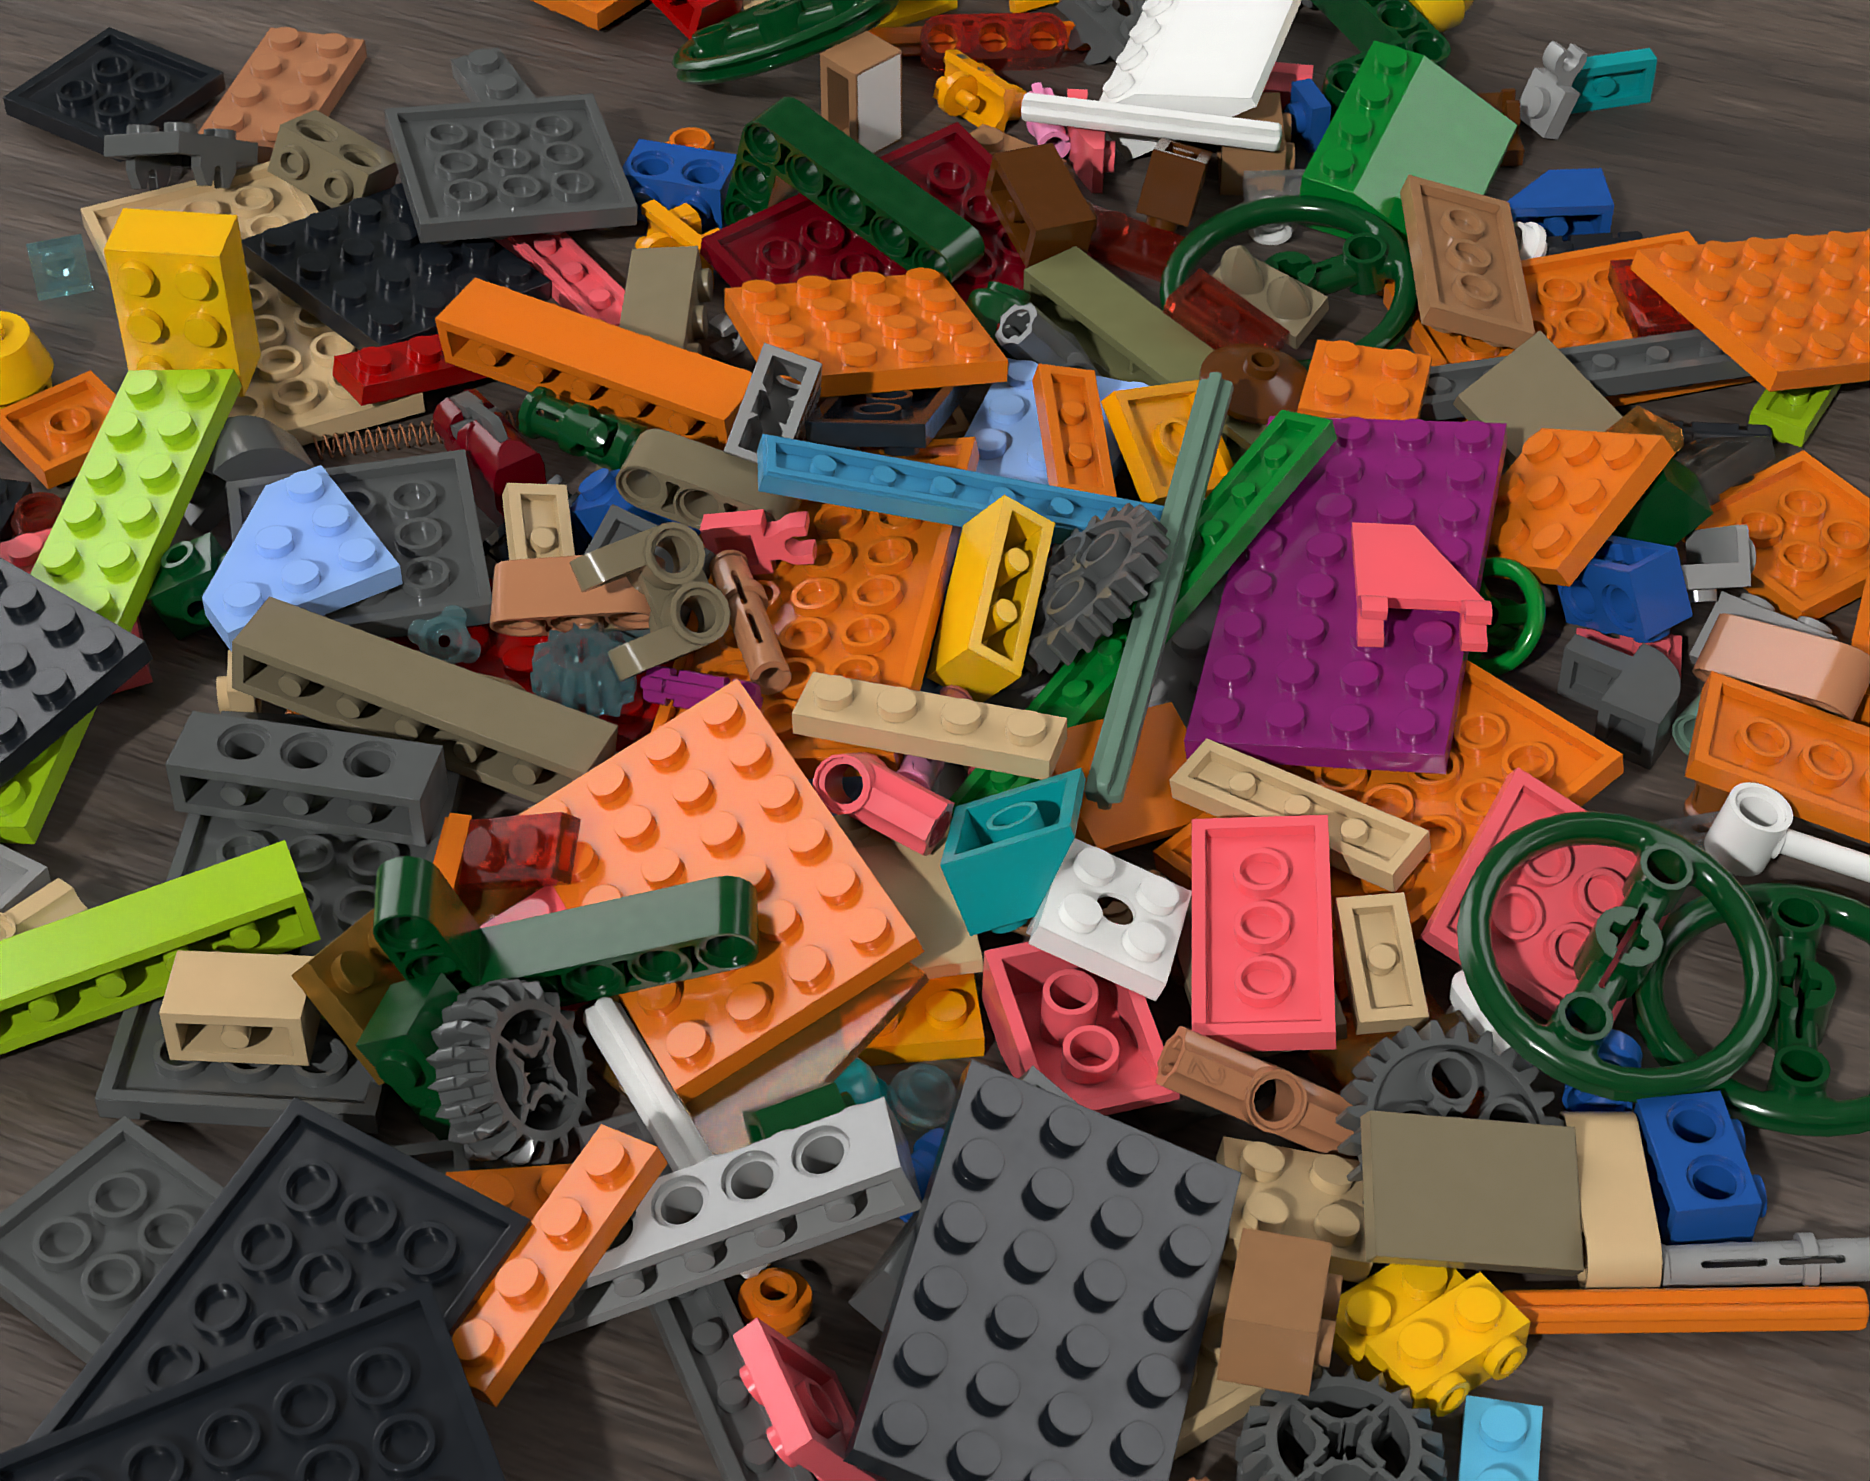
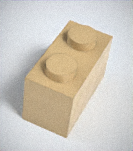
[159,950,322,1066]

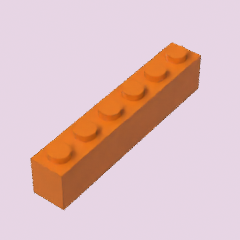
[435,278,753,451]

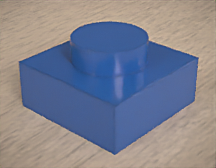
[1284,78,1331,153]

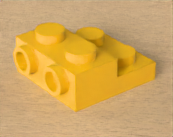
[1332,1264,1531,1417]

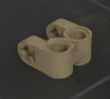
[570,522,731,682]

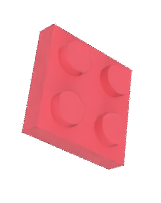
[733,1318,886,1481]

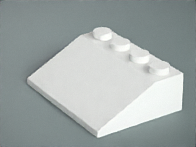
[1099,0,1302,161]

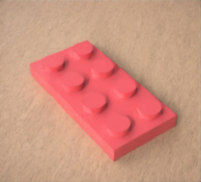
[1192,815,1336,1052]

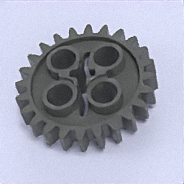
[1022,503,1171,676]
[1335,1020,1565,1204]

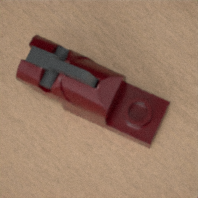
[433,389,546,527]

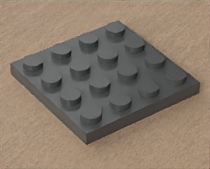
[385,93,638,244]
[226,449,492,638]

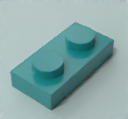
[1571,48,1658,114]

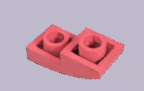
[1066,89,1116,193]

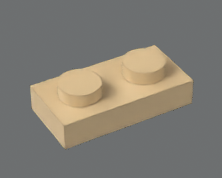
[502,483,575,560]
[1332,892,1429,1035]

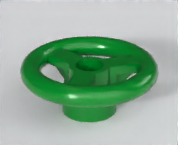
[1467,557,1546,677]

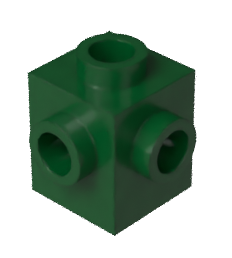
[146,532,228,640]

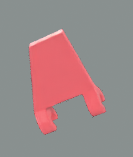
[1351,522,1492,652]

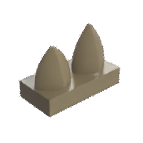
[1203,245,1329,350]

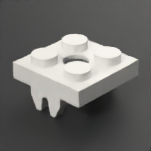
[1026,838,1192,1001]

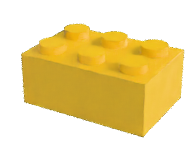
[104,208,261,397]

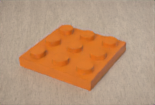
[1486,428,1675,587]
[1682,450,1870,621]

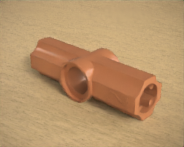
[1156,1026,1356,1160]

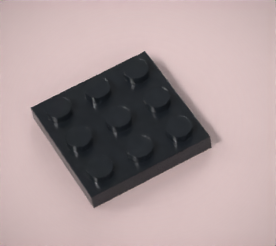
[3,27,226,162]

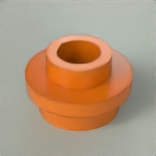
[738,1268,813,1338]

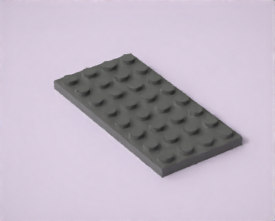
[95,711,466,1134]

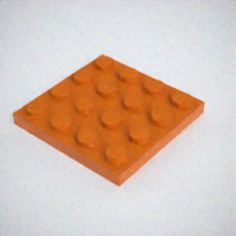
[724,268,1008,397]

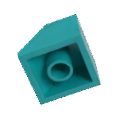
[940,768,1086,936]

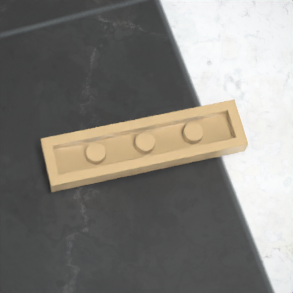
[792,672,1067,780]
[1169,738,1431,893]

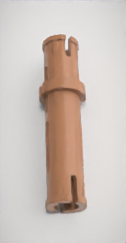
[709,549,792,695]

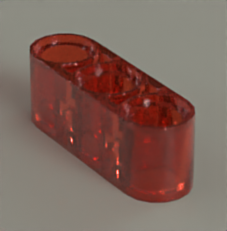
[919,12,1067,72]

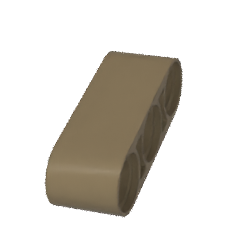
[616,429,802,530]

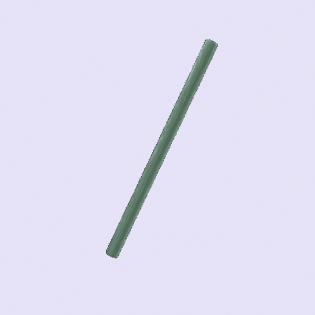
[1084,372,1234,810]

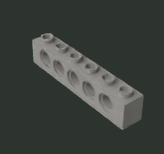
[541,1097,922,1344]

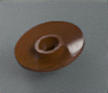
[1199,343,1308,425]

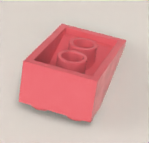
[982,923,1180,1116]

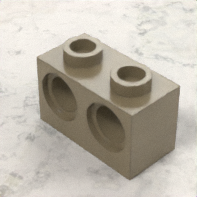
[267,110,399,208]

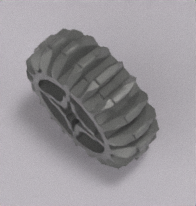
[426,978,596,1169]
[1235,1364,1447,1481]

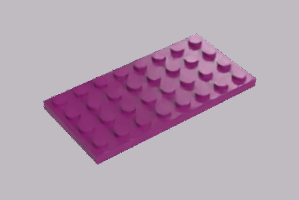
[1184,416,1507,774]

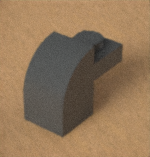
[184,415,315,534]
[1557,634,1681,770]

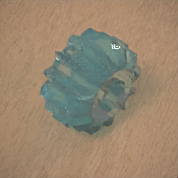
[530,622,637,718]

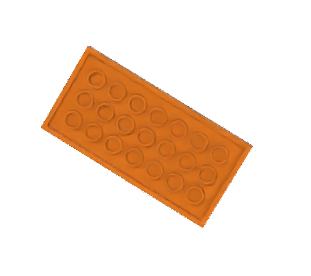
[651,437,980,779]

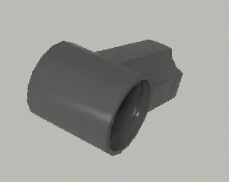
[995,303,1098,376]

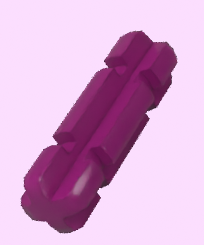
[640,665,763,710]

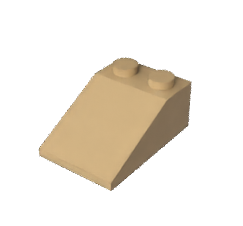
[833,814,983,986]

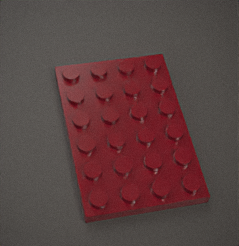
[700,122,1093,304]

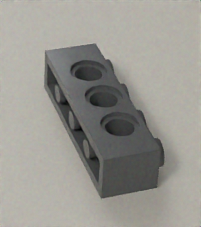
[165,711,449,847]

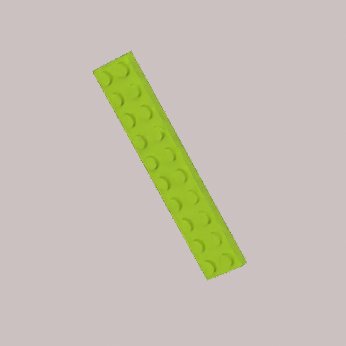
[0,369,242,844]

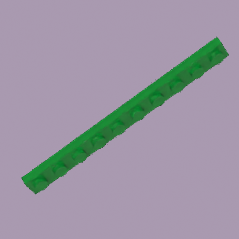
[949,410,1337,825]

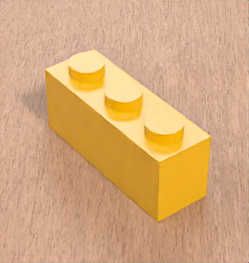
[926,494,1055,703]

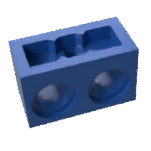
[622,139,737,232]
[1557,535,1693,643]
[1634,1091,1767,1245]

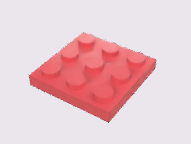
[1419,767,1670,1033]

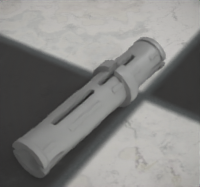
[1660,1232,1870,1288]

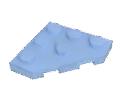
[202,465,403,652]

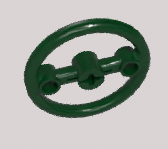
[672,0,899,85]
[1159,195,1418,371]
[1457,811,1779,1103]
[1632,883,1870,1137]

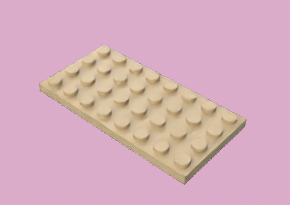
[80,161,425,446]

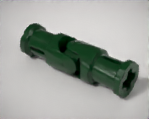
[518,386,648,471]

